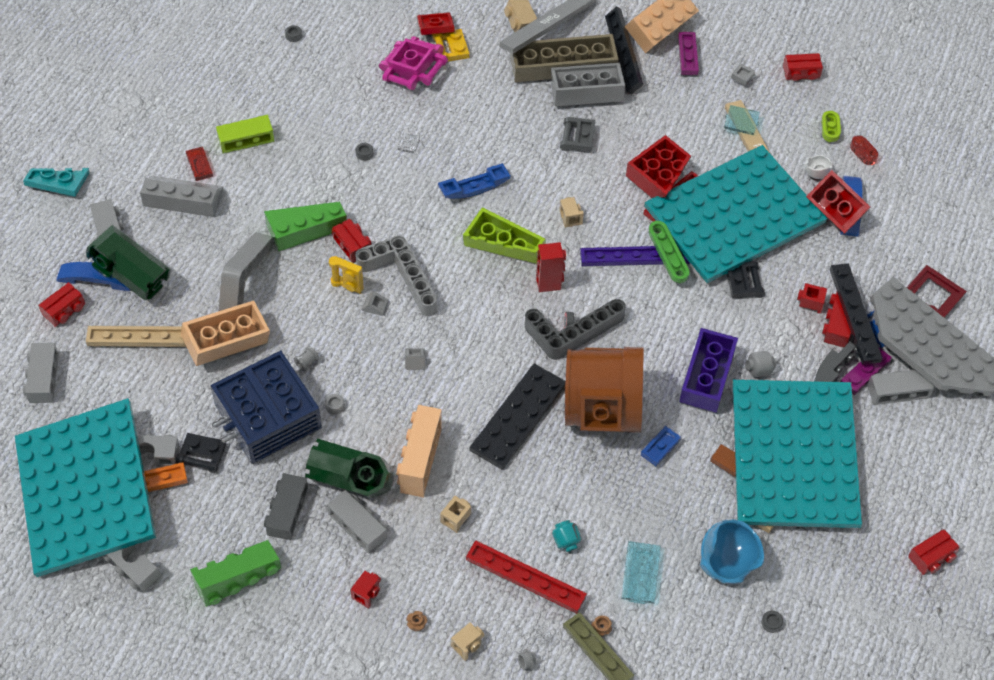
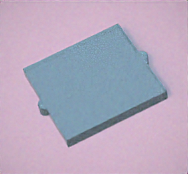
[724,105,760,135]

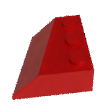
[626,135,691,197]

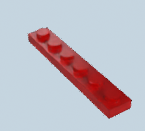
[466,540,587,614]

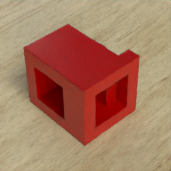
[797,283,827,314]
[350,571,381,609]

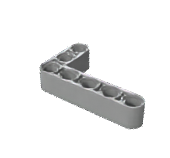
[219,232,274,311]
[356,236,437,316]

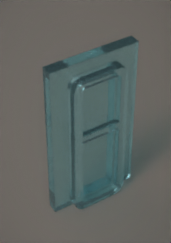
[621,541,661,604]

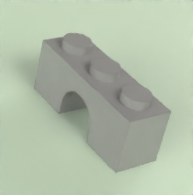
[137,434,180,467]
[101,546,162,592]

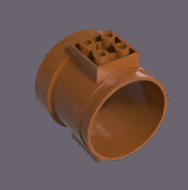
[565,347,644,433]

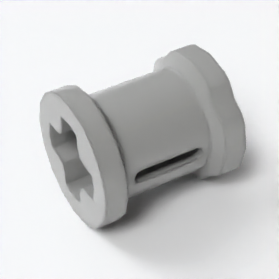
[294,346,319,371]

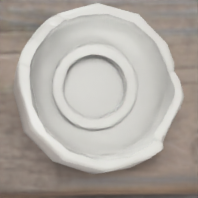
[805,155,833,179]

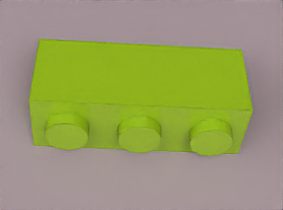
[216,115,275,154]

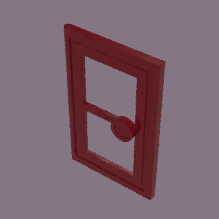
[906,265,967,318]

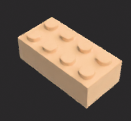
[625,0,699,53]
[181,300,270,366]
[396,405,442,497]

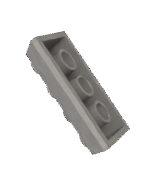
[551,63,625,106]
[140,176,223,217]

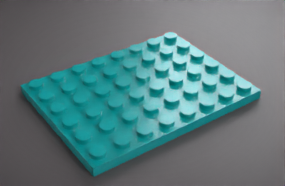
[644,145,827,283]
[732,379,862,528]
[15,398,156,577]

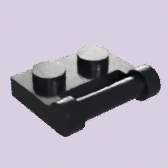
[727,261,765,298]
[176,433,226,473]

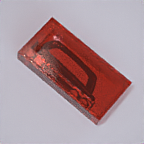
[185,146,213,181]

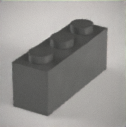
[264,473,308,541]

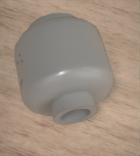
[745,351,776,377]

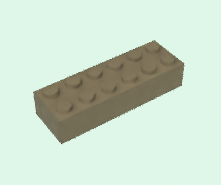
[510,34,618,82]

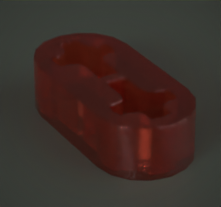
[850,135,878,165]

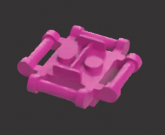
[378,36,448,90]

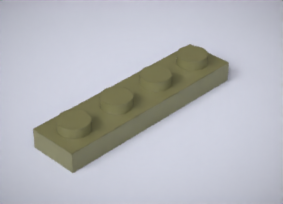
[563,612,634,680]

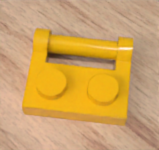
[432,29,469,62]
[329,256,364,294]

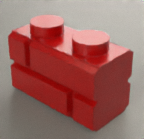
[783,53,823,81]
[332,219,372,263]
[38,282,85,327]
[908,529,959,575]

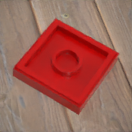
[417,12,455,35]

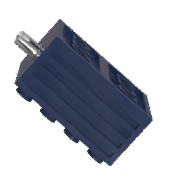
[210,350,322,464]

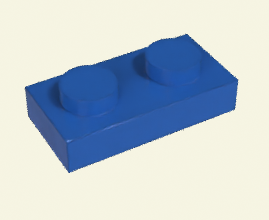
[641,426,681,467]

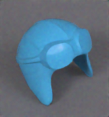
[700,519,764,584]

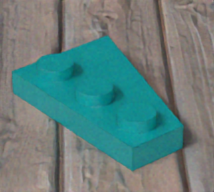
[23,168,90,197]

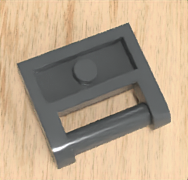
[560,117,595,152]

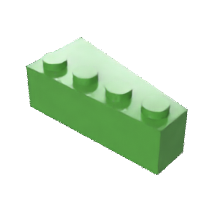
[264,202,347,251]
[190,540,281,607]

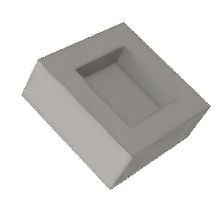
[731,63,755,86]

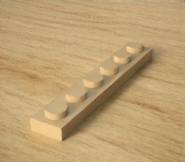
[86,326,186,347]

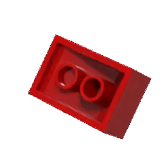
[806,170,871,234]

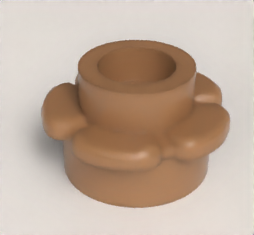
[406,611,427,631]
[591,615,612,636]

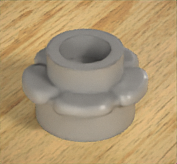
[518,649,536,670]

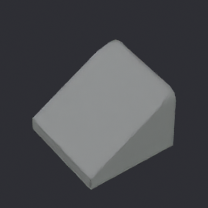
[362,291,389,316]
[405,348,425,370]

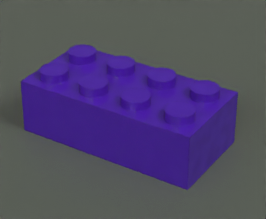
[679,328,738,413]

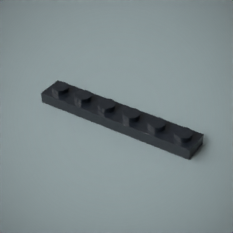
[605,6,643,94]
[829,263,882,365]

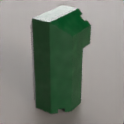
[86,225,171,301]
[305,438,395,498]

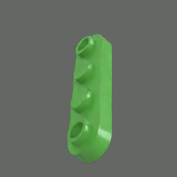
[648,221,690,283]

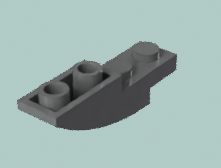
[814,342,856,382]

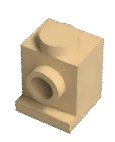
[559,197,584,228]
[440,496,471,533]
[451,622,485,661]

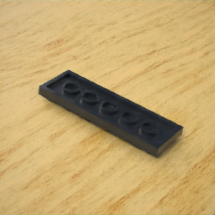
[469,363,565,470]

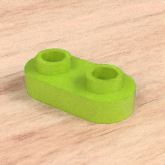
[821,111,841,142]

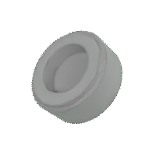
[325,394,345,414]

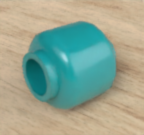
[552,520,582,552]

